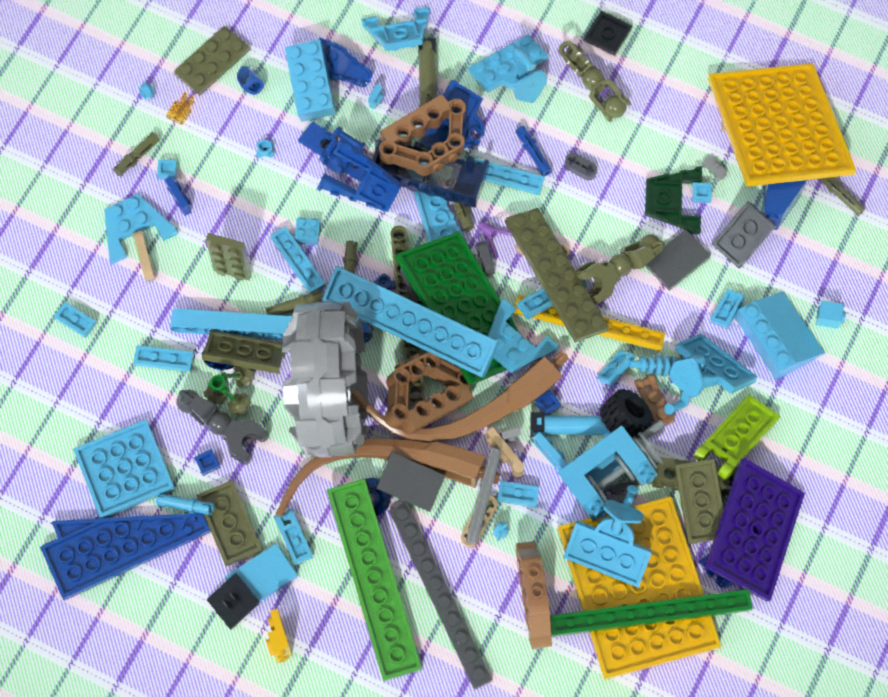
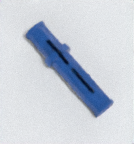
[515,126,553,176]

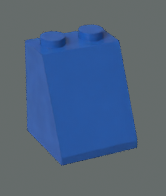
[761,180,807,230]

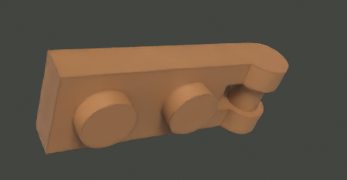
[634,374,675,426]

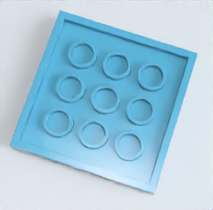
[73,419,175,518]

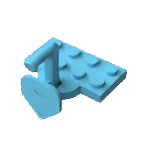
[468,34,548,103]
[664,334,758,415]
[563,485,653,588]

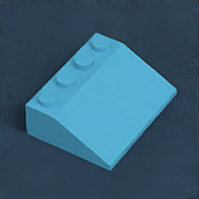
[735,292,825,380]

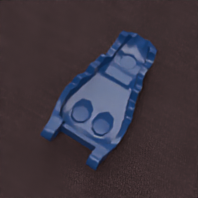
[319,37,373,88]

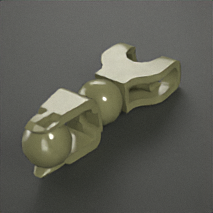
[558,41,632,123]
[575,234,665,304]

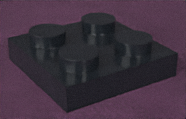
[584,10,633,56]

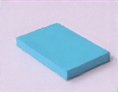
[225,544,298,602]

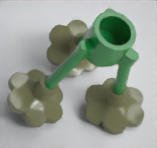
[204,366,255,415]

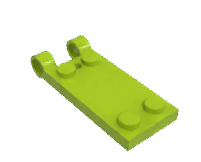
[693,394,781,480]

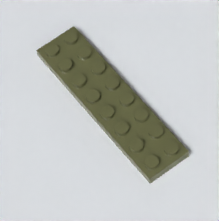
[504,208,609,343]

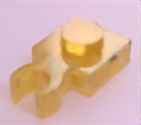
[166,92,194,126]

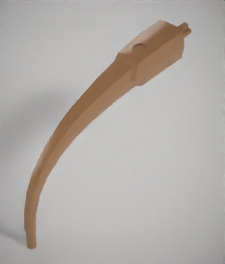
[351,350,569,442]
[275,438,501,517]

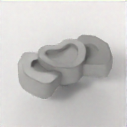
[702,156,727,181]

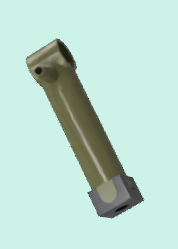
[418,38,437,117]

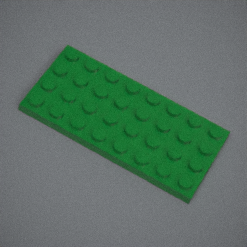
[395,231,520,386]

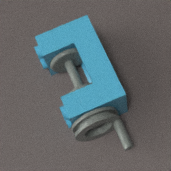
[557,420,665,522]

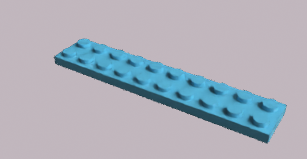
[321,266,500,378]

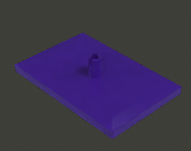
[705,458,805,601]

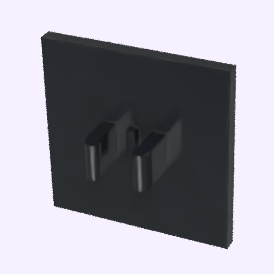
[206,573,260,630]

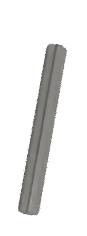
[467,448,501,544]

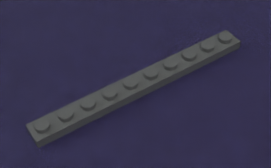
[389,503,492,690]

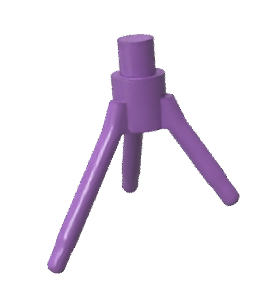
[478,221,512,259]

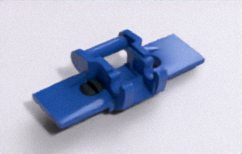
[298,121,372,182]

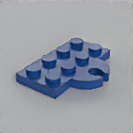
[418,80,485,155]

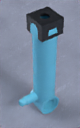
[530,412,611,437]

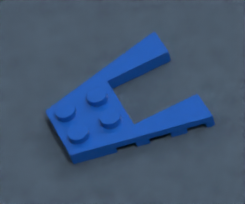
[316,137,402,212]

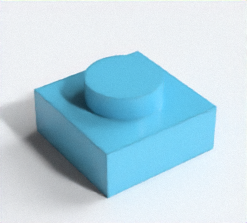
[368,84,385,110]
[157,160,177,180]
[692,182,711,203]

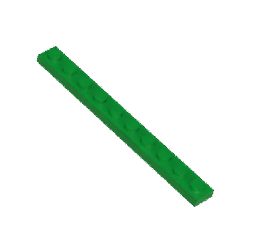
[550,589,753,637]

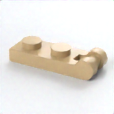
[486,427,524,479]

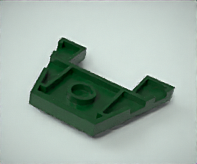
[644,166,702,235]

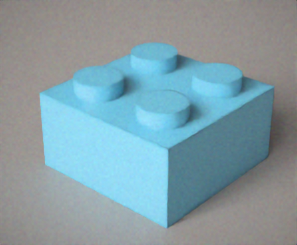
[294,217,321,245]

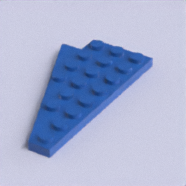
[40,513,211,601]

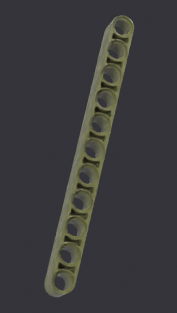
[391,225,425,415]

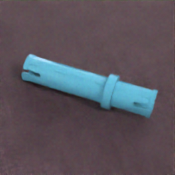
[156,493,214,516]

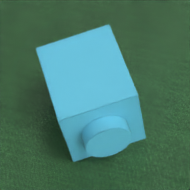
[816,301,846,329]

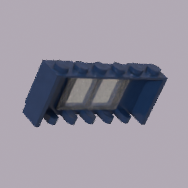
[372,140,489,208]

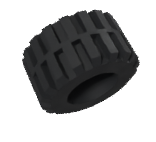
[600,389,653,441]

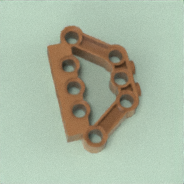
[379,94,466,176]
[384,352,474,436]
[515,541,552,649]

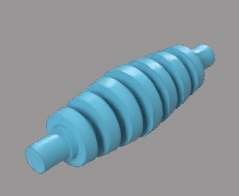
[629,355,682,377]

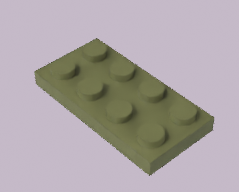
[173,25,250,96]
[205,233,252,281]
[202,330,284,374]
[675,459,723,544]
[196,480,263,567]

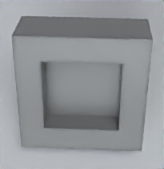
[499,427,522,443]

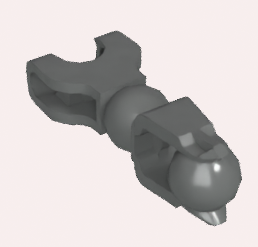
[176,389,269,465]

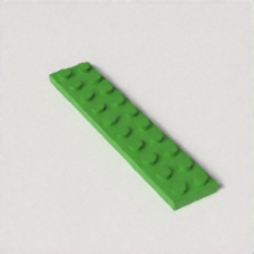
[327,478,422,682]

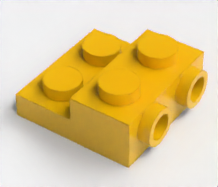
[266,609,292,663]

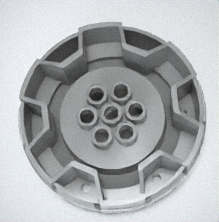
[282,302,368,457]

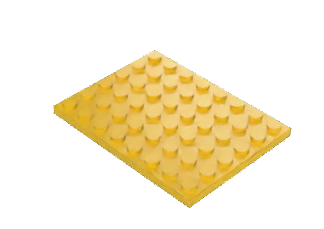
[708,63,856,187]
[557,496,721,680]

